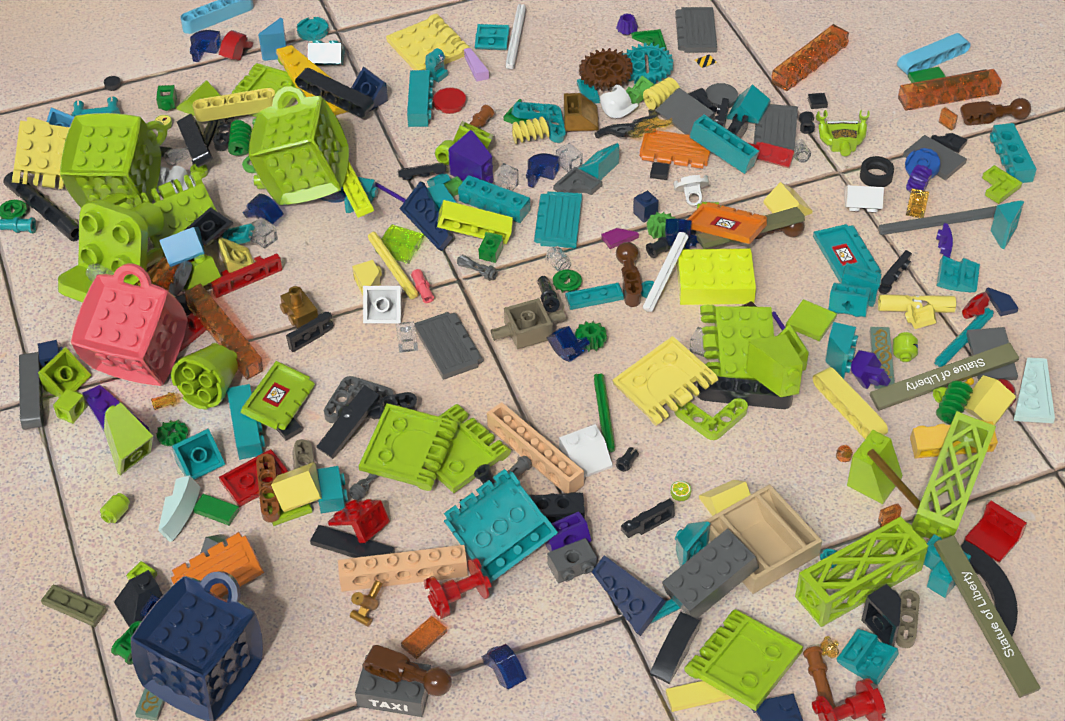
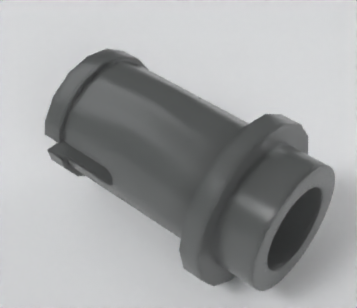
[507,456,532,479]

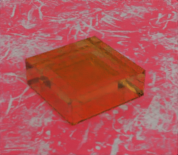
[939,107,958,131]
[878,504,902,527]

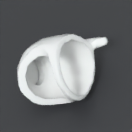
[600,85,638,118]

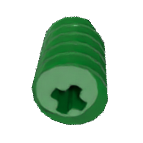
[228,120,252,156]
[936,381,973,425]

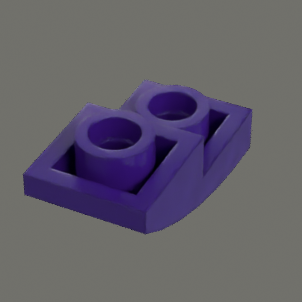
[936,223,953,258]

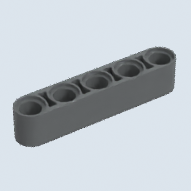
[19,352,44,430]

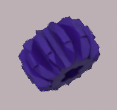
[906,164,932,196]

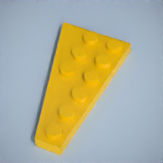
[276,45,348,115]

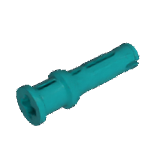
[0,217,36,233]

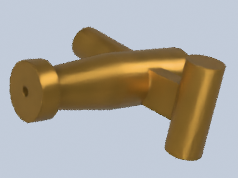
[350,580,383,627]

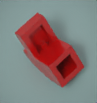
[219,30,253,60]

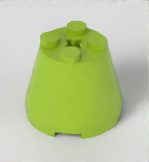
[171,343,238,410]

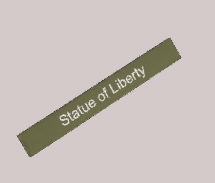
[870,343,1019,411]
[934,535,1041,698]

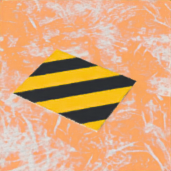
[695,54,717,68]

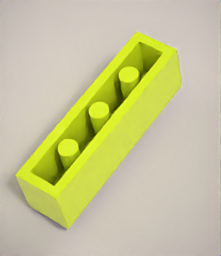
[437,200,513,244]

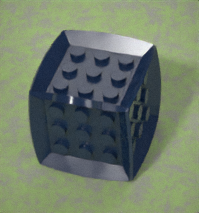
[131,571,263,721]

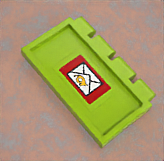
[241,361,315,430]

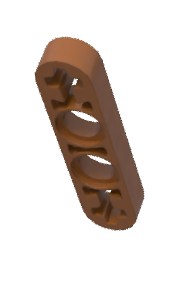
[256,454,280,523]

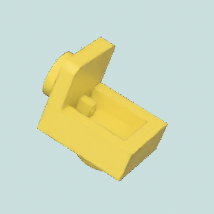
[905,304,937,329]

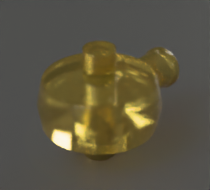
[820,636,840,659]

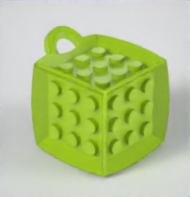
[249,86,349,205]
[60,113,167,210]

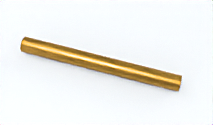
[867,449,921,509]

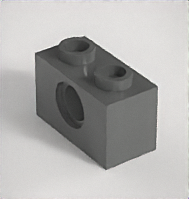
[547,538,597,584]

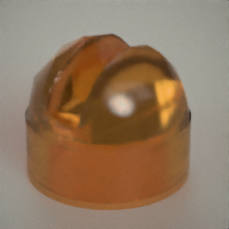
[836,445,853,463]

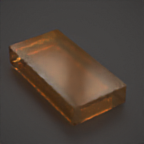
[401,616,447,659]

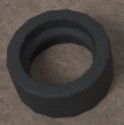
[860,156,895,187]

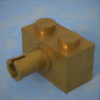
[279,286,318,328]

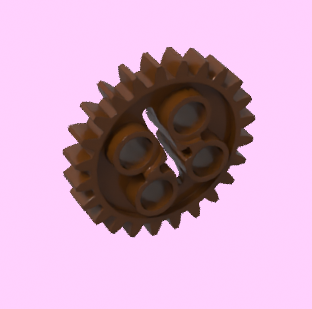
[579,48,633,91]

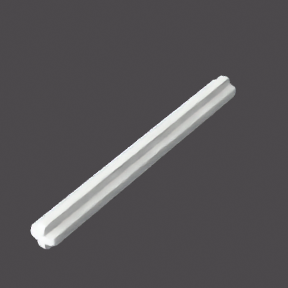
[505,4,526,70]

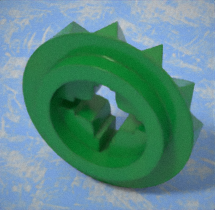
[0,200,27,219]
[553,269,582,293]
[156,419,188,446]

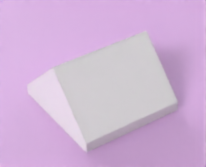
[363,286,403,323]

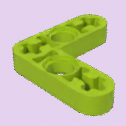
[674,398,748,440]

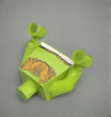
[816,110,870,156]

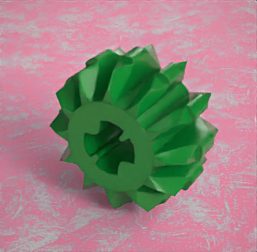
[575,320,607,352]

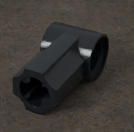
[688,88,717,114]

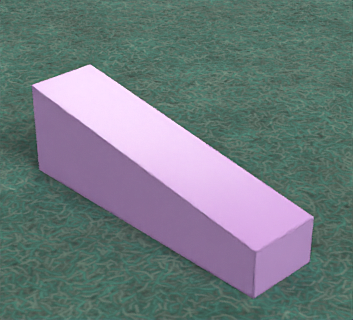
[464,48,489,82]

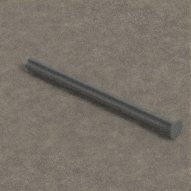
[878,201,1015,235]

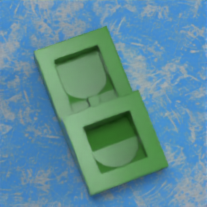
[626,76,654,104]

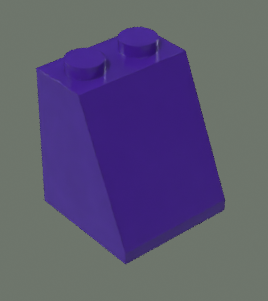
[448,130,494,184]

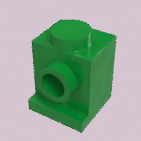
[156,85,177,111]
[478,232,503,263]

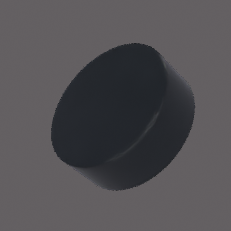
[104,76,121,91]

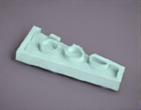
[1013,358,1055,423]

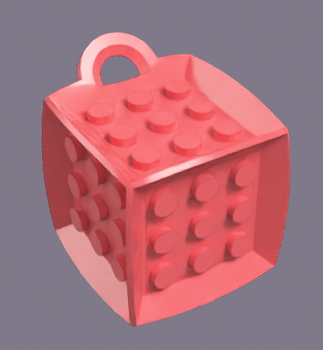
[71,263,188,386]

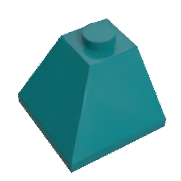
[675,521,710,567]

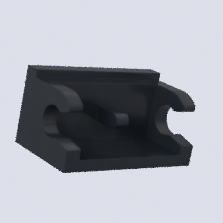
[727,114,748,139]

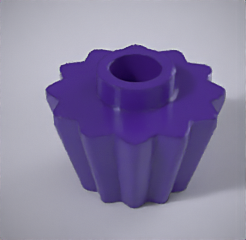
[616,13,638,35]

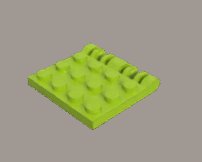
[231,63,296,117]
[131,170,217,260]
[700,305,774,381]
[359,403,458,491]
[425,404,511,493]
[684,609,803,711]

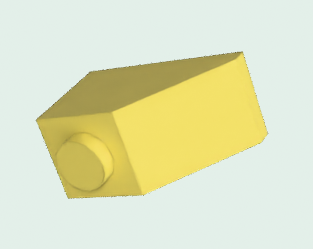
[352,260,382,296]

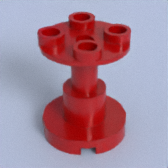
[424,558,491,619]
[811,678,886,721]

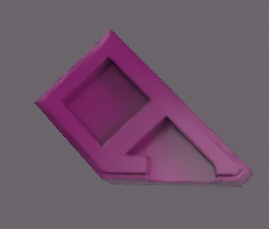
[601,228,639,249]

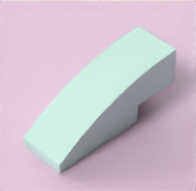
[158,475,200,542]

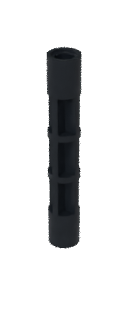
[3,172,79,242]

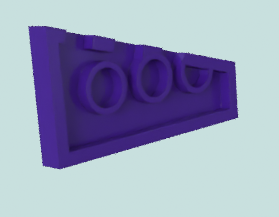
[82,385,150,433]

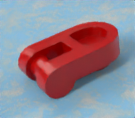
[962,292,990,319]

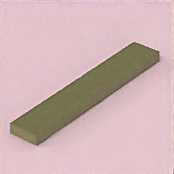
[697,207,805,249]

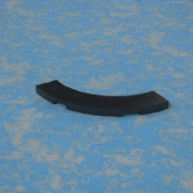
[961,540,1018,637]

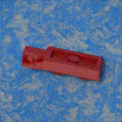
[748,142,795,168]

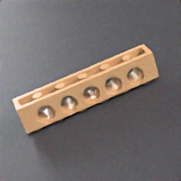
[487,402,584,494]
[338,545,468,592]

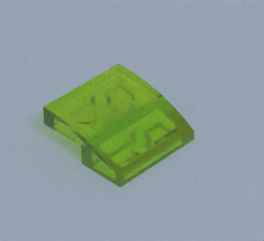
[375,224,425,264]

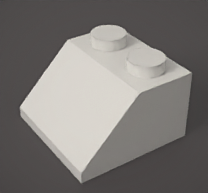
[844,185,884,212]
[559,424,613,478]

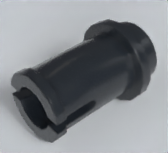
[616,447,639,472]

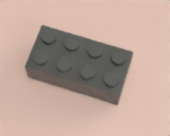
[662,528,759,619]

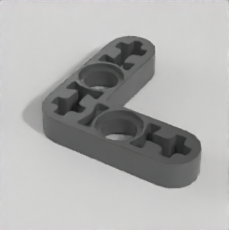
[324,376,394,423]

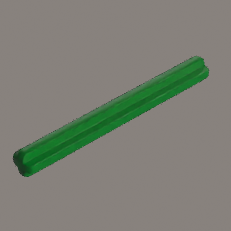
[594,373,615,453]

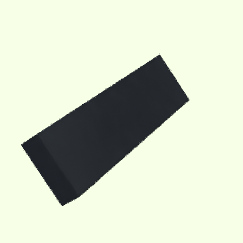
[316,385,381,459]
[310,525,395,558]

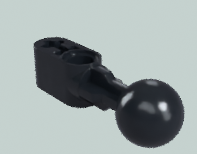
[338,392,417,420]

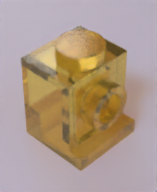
[906,188,929,218]

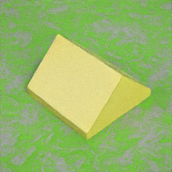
[763,182,813,216]
[217,237,254,273]
[964,375,1016,426]
[271,462,322,512]
[699,480,750,516]

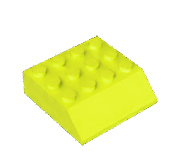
[676,248,756,305]

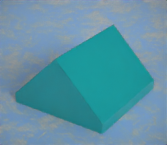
[727,84,771,124]
[579,143,619,180]
[991,200,1024,249]
[172,428,225,480]

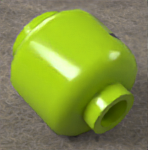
[435,140,455,165]
[893,332,918,362]

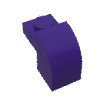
[851,350,891,389]

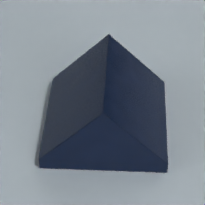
[351,66,388,112]

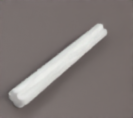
[643,232,688,312]

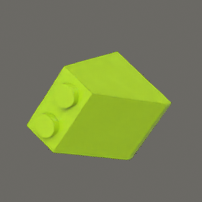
[746,334,803,397]
[104,402,153,476]
[847,430,903,504]

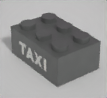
[355,655,431,717]

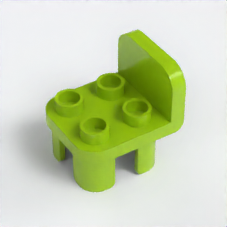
[58,193,164,303]

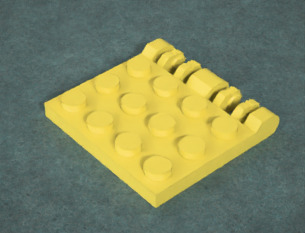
[386,14,470,70]
[12,120,69,189]
[612,336,718,426]

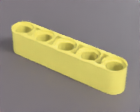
[192,88,275,122]
[812,367,888,439]

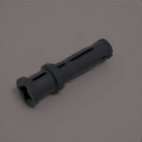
[646,228,696,258]
[537,276,560,313]

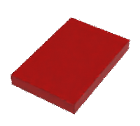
[219,449,289,507]

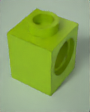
[53,389,87,424]

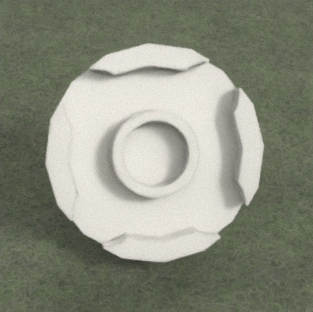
[673,175,709,207]

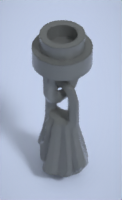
[457,254,498,281]
[349,473,379,500]

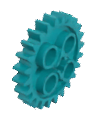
[623,43,673,85]

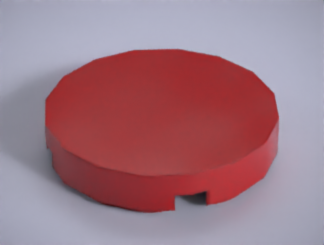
[433,88,466,114]

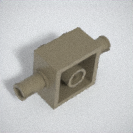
[491,298,566,349]

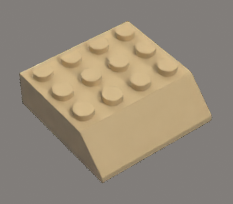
[703,484,822,594]

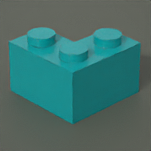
[923,534,971,598]

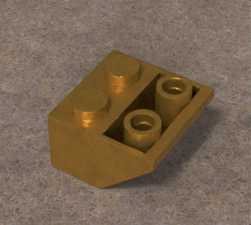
[564,93,599,131]

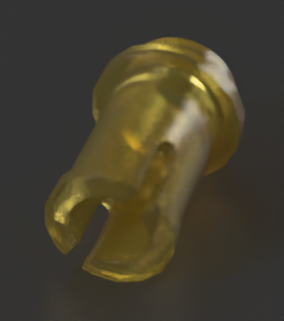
[151,392,177,410]

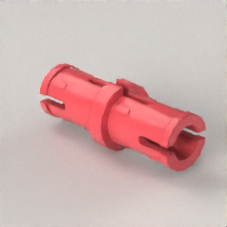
[411,269,434,303]

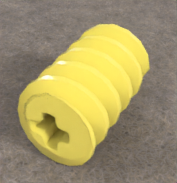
[643,77,680,110]
[512,117,549,144]

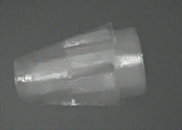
[794,139,811,163]
[164,147,191,166]

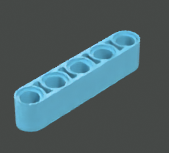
[180,0,254,34]
[897,33,971,75]

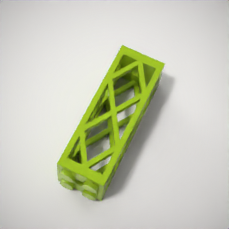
[911,411,996,539]
[795,516,928,627]

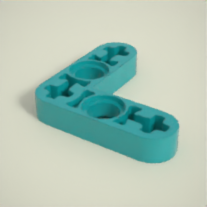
[512,102,566,143]

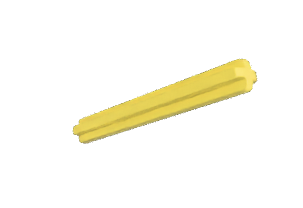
[368,232,418,300]

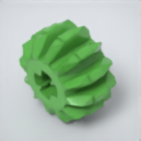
[647,212,677,239]

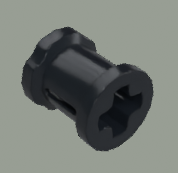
[799,111,815,134]
[474,464,495,484]

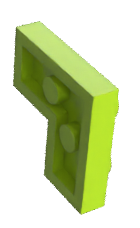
[982,165,1022,204]

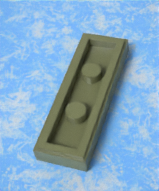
[41,584,107,627]

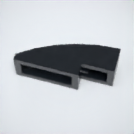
[650,612,700,684]

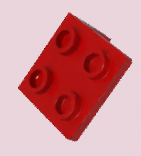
[328,499,390,543]
[965,500,1027,562]

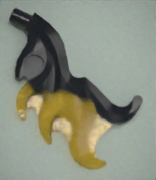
[595,109,672,138]

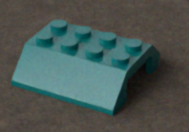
[443,469,558,583]

